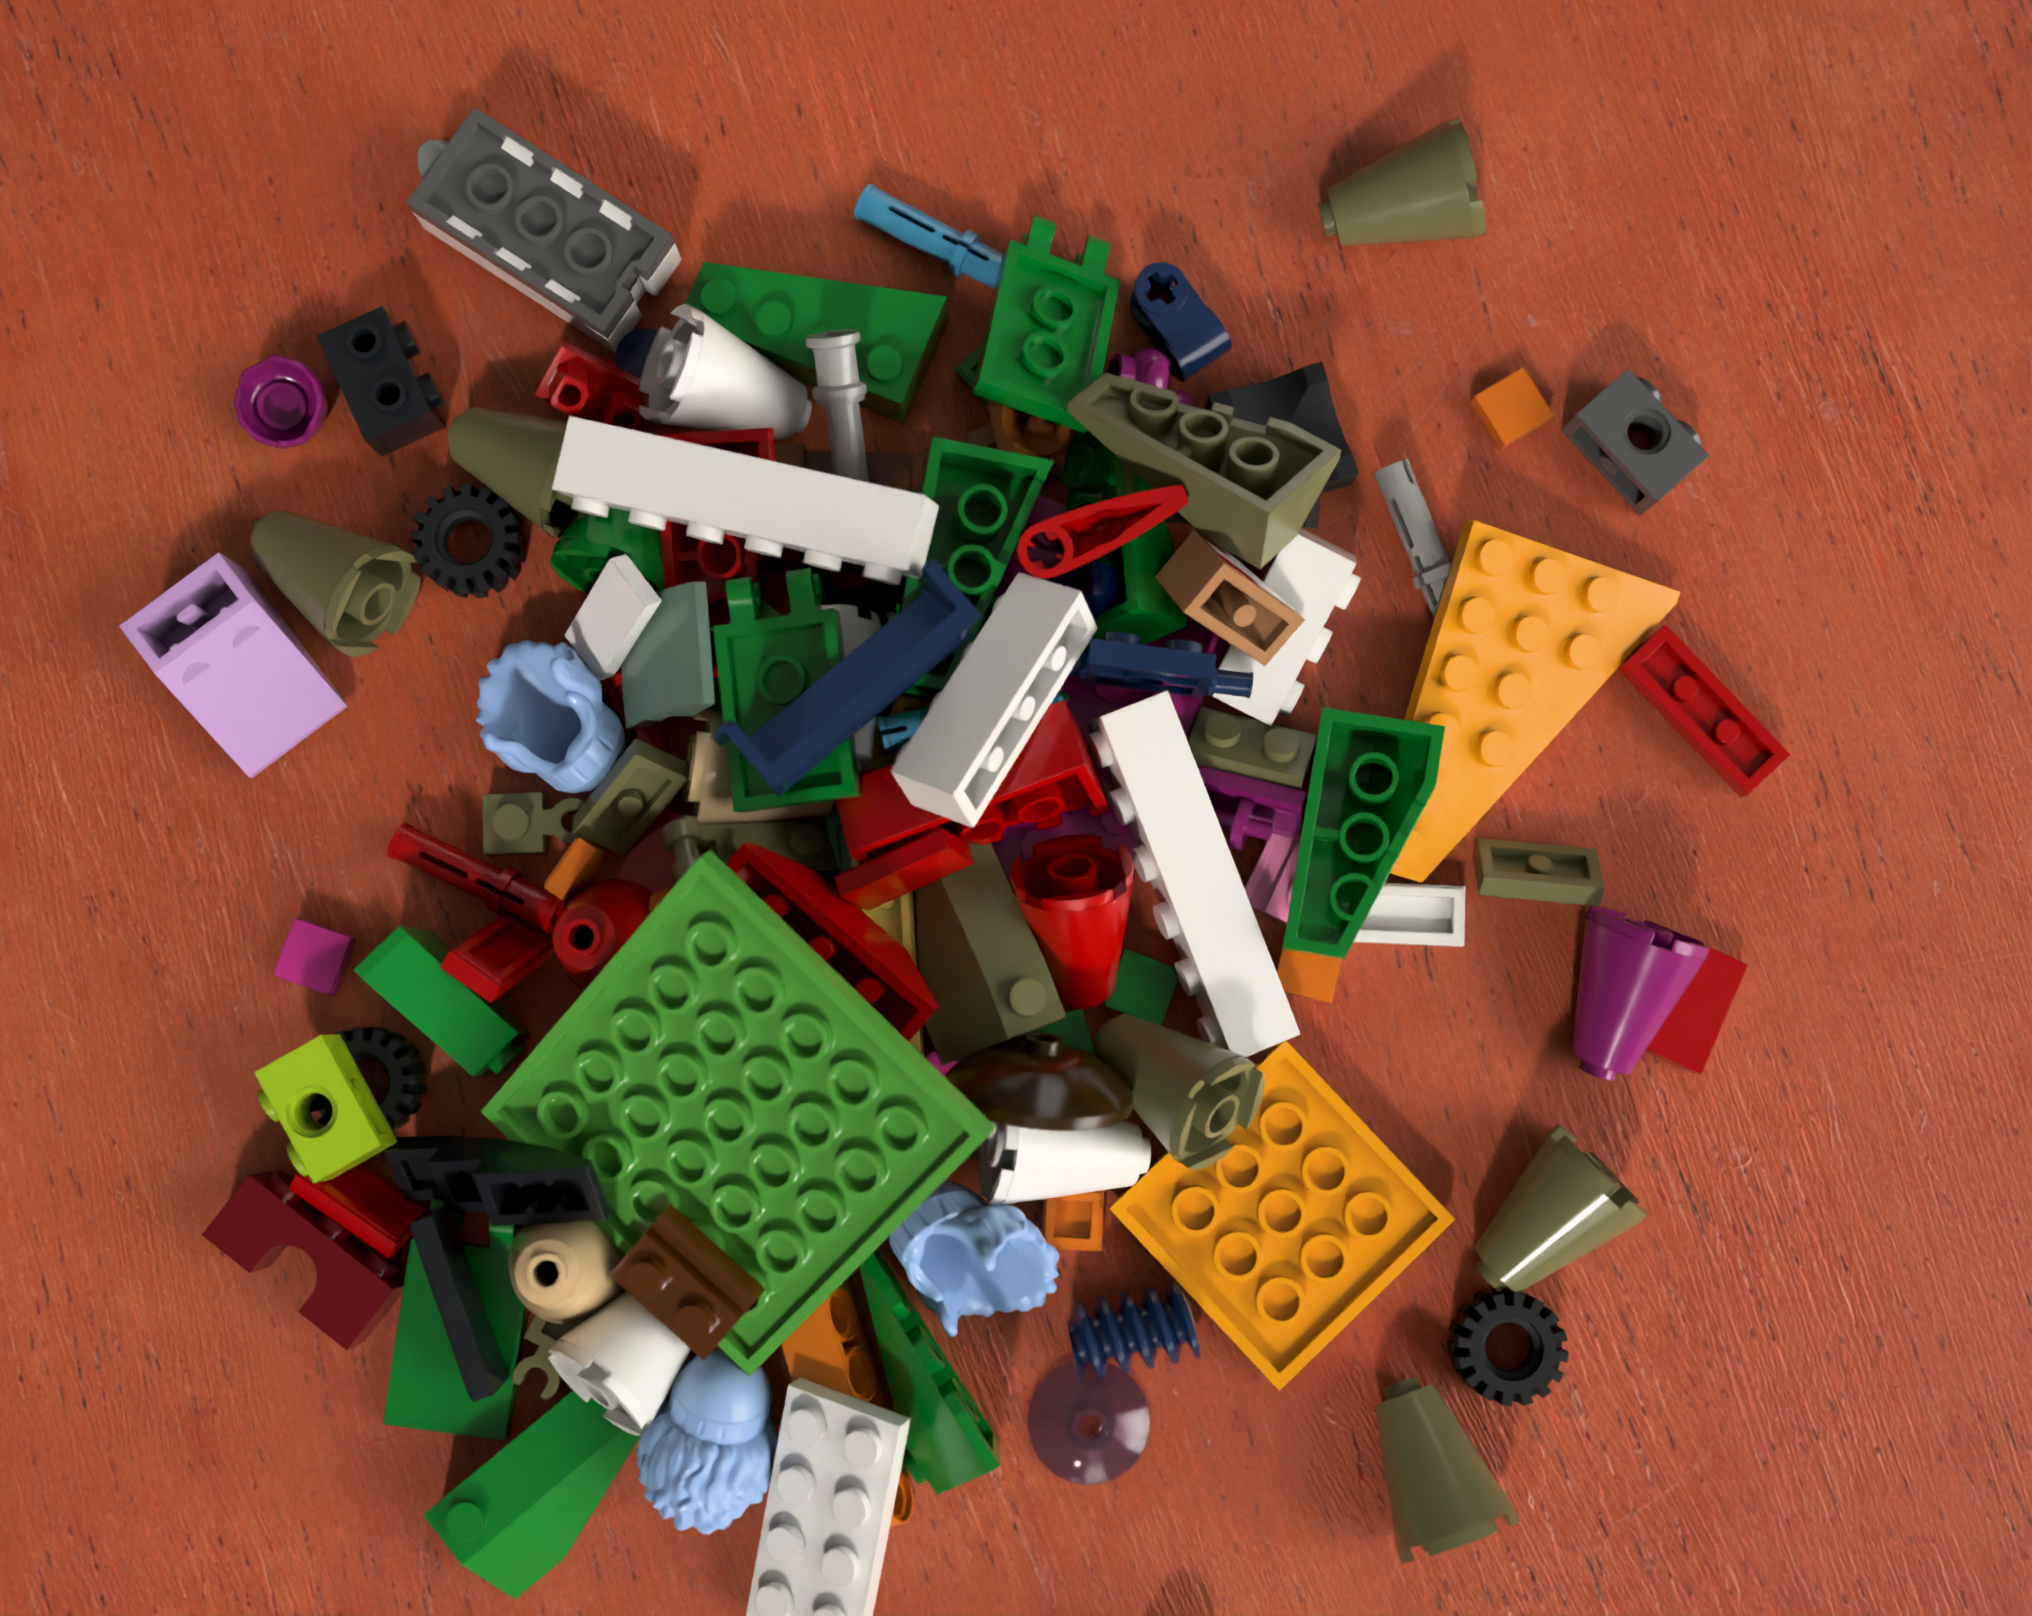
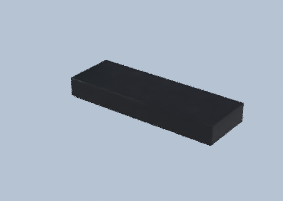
[409,1205,509,1402]

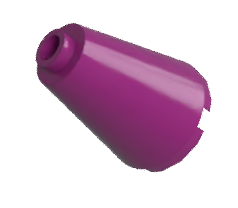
[1571,905,1710,1081]

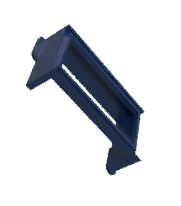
[711,559,982,797]

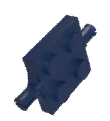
[1069,632,1253,699]

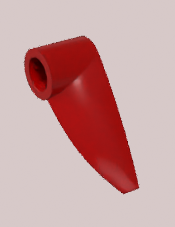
[1015,485,1189,580]

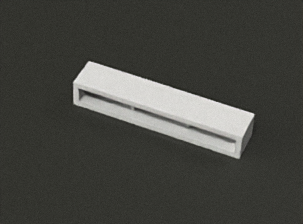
[552,416,939,585]
[1087,691,1300,1057]

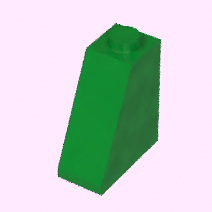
[354,925,531,1077]

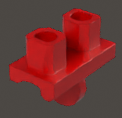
[534,339,649,431]

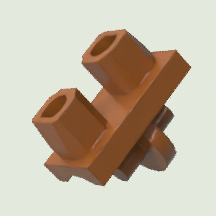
[966,401,1075,483]

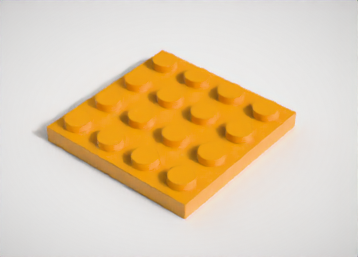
[1109,1041,1455,1391]

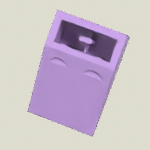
[119,552,348,778]

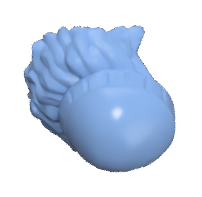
[476,640,626,793]
[889,1180,1059,1337]
[636,1348,779,1534]

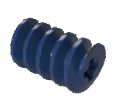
[1067,1282,1200,1383]

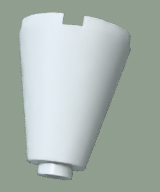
[639,304,812,441]
[977,1120,1151,1205]
[548,1291,691,1436]

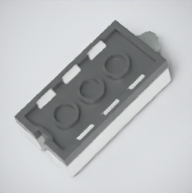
[406,107,682,353]

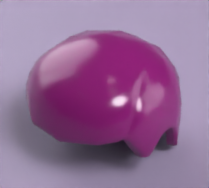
[233,355,328,449]

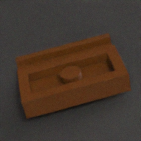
[609,1204,766,1361]

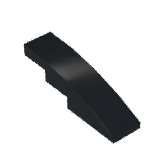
[385,1135,610,1226]

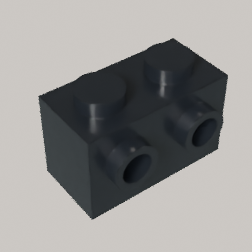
[317,306,446,457]

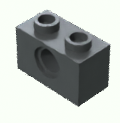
[1561,369,1709,516]

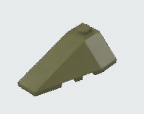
[1067,373,1341,569]
[915,843,1067,1067]

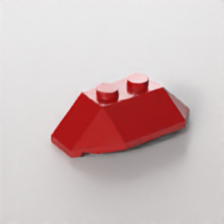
[726,841,939,1042]

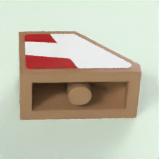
[1155,529,1305,666]

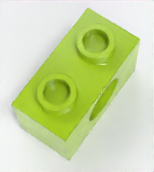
[254,1034,398,1183]

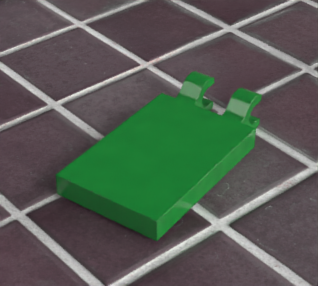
[972,214,1120,433]
[713,568,861,813]
[383,1198,529,1440]

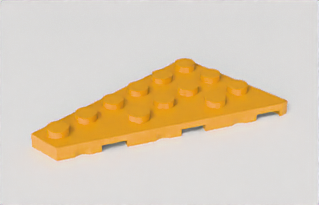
[1390,520,1680,883]

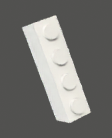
[890,572,1097,828]

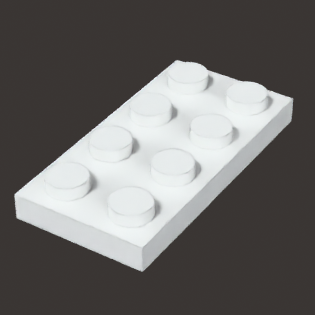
[746,1377,911,1616]

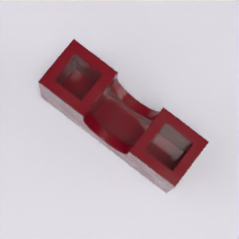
[202,1170,405,1350]

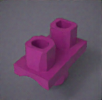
[1199,766,1307,851]

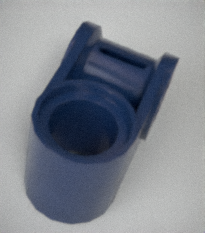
[1130,262,1232,382]

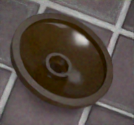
[945,1032,1134,1131]

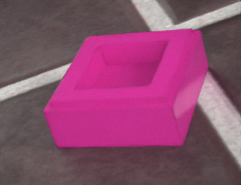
[273,918,357,995]

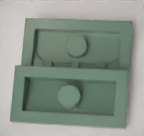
[621,581,715,728]

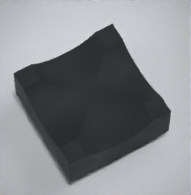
[1204,361,1359,494]

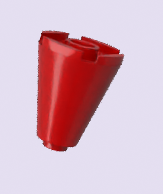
[1010,835,1135,1009]
[553,878,652,991]

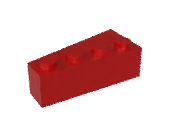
[835,700,1112,864]

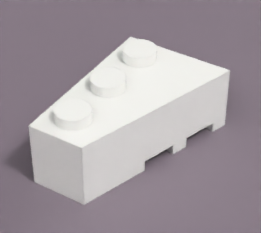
[1213,528,1361,726]

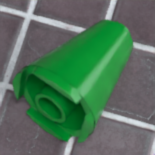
[550,507,664,594]

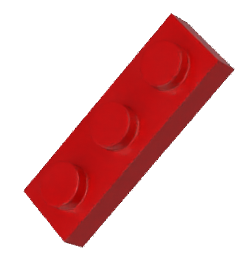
[1617,625,1791,798]

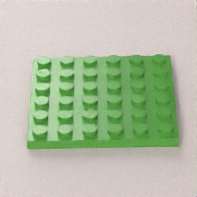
[481,850,996,1376]

